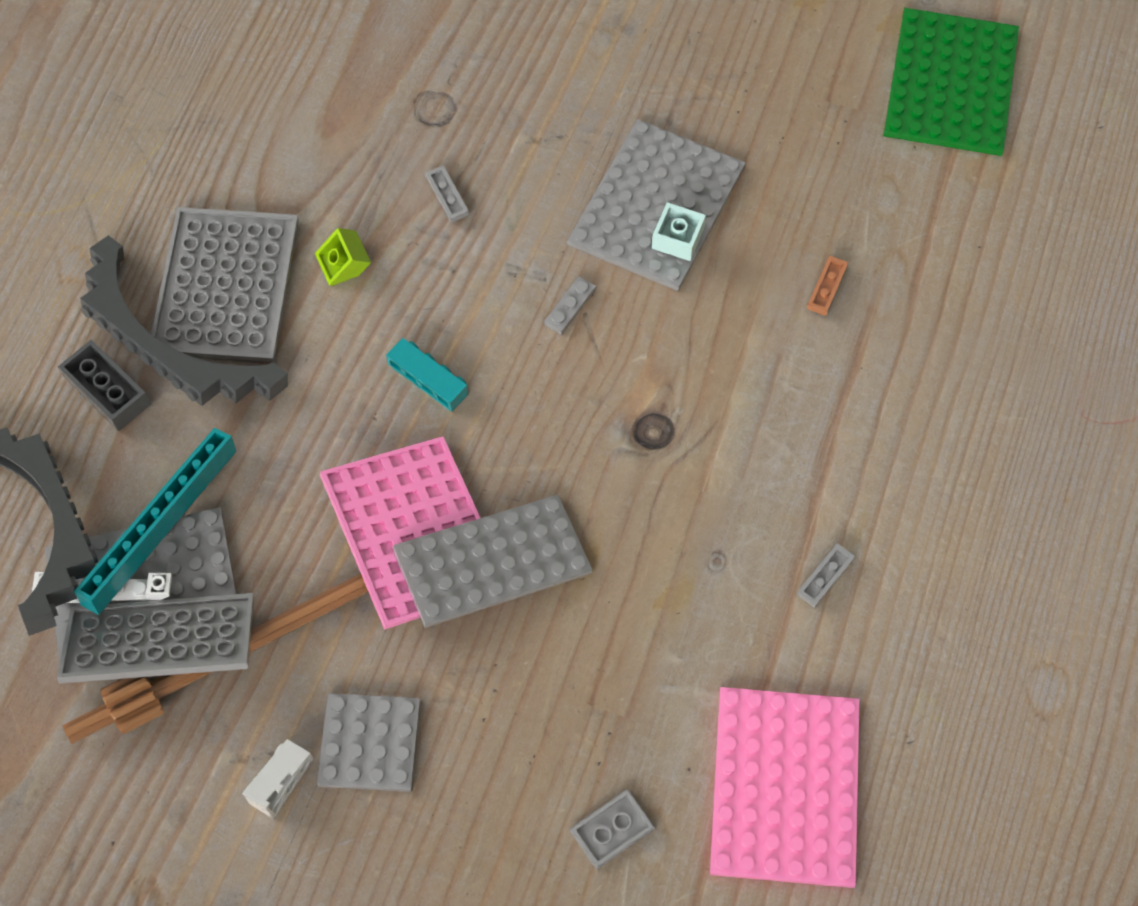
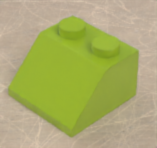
[315,228,371,286]

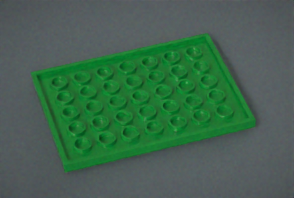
[883,7,1019,156]

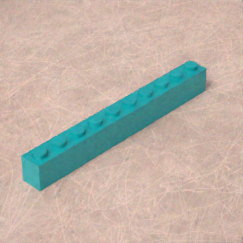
[74,428,236,615]

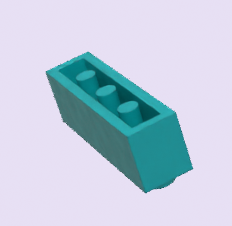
[386,338,468,412]

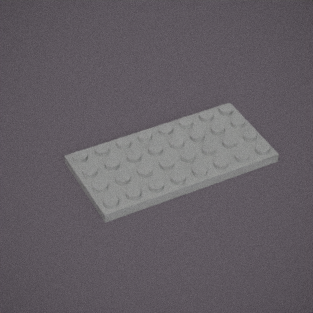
[393,495,592,628]
[57,593,254,684]

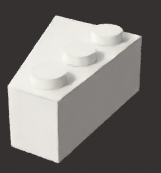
[242,739,314,819]

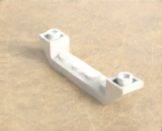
[32,572,172,603]

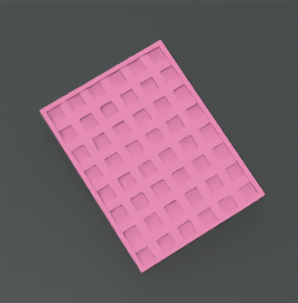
[320,436,480,630]
[709,687,859,888]

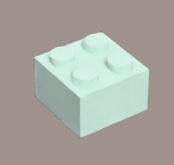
[652,202,706,261]

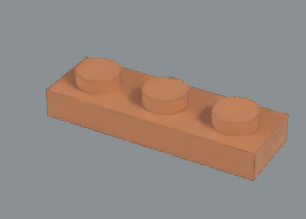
[807,255,849,316]

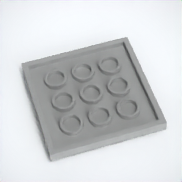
[317,693,421,792]

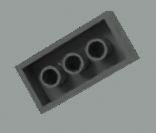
[58,340,151,432]

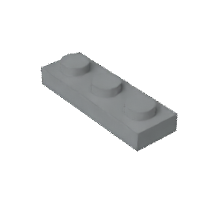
[425,165,469,223]
[544,276,596,335]
[796,543,855,608]

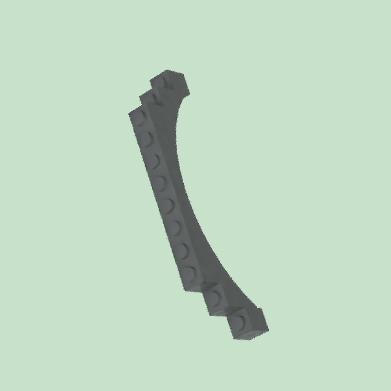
[80,235,288,406]
[0,427,98,636]

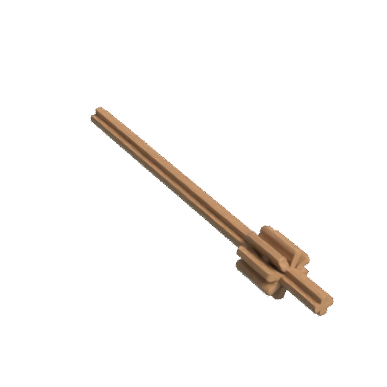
[62,574,368,744]

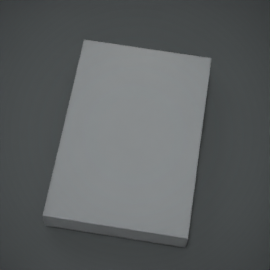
[569,789,655,870]

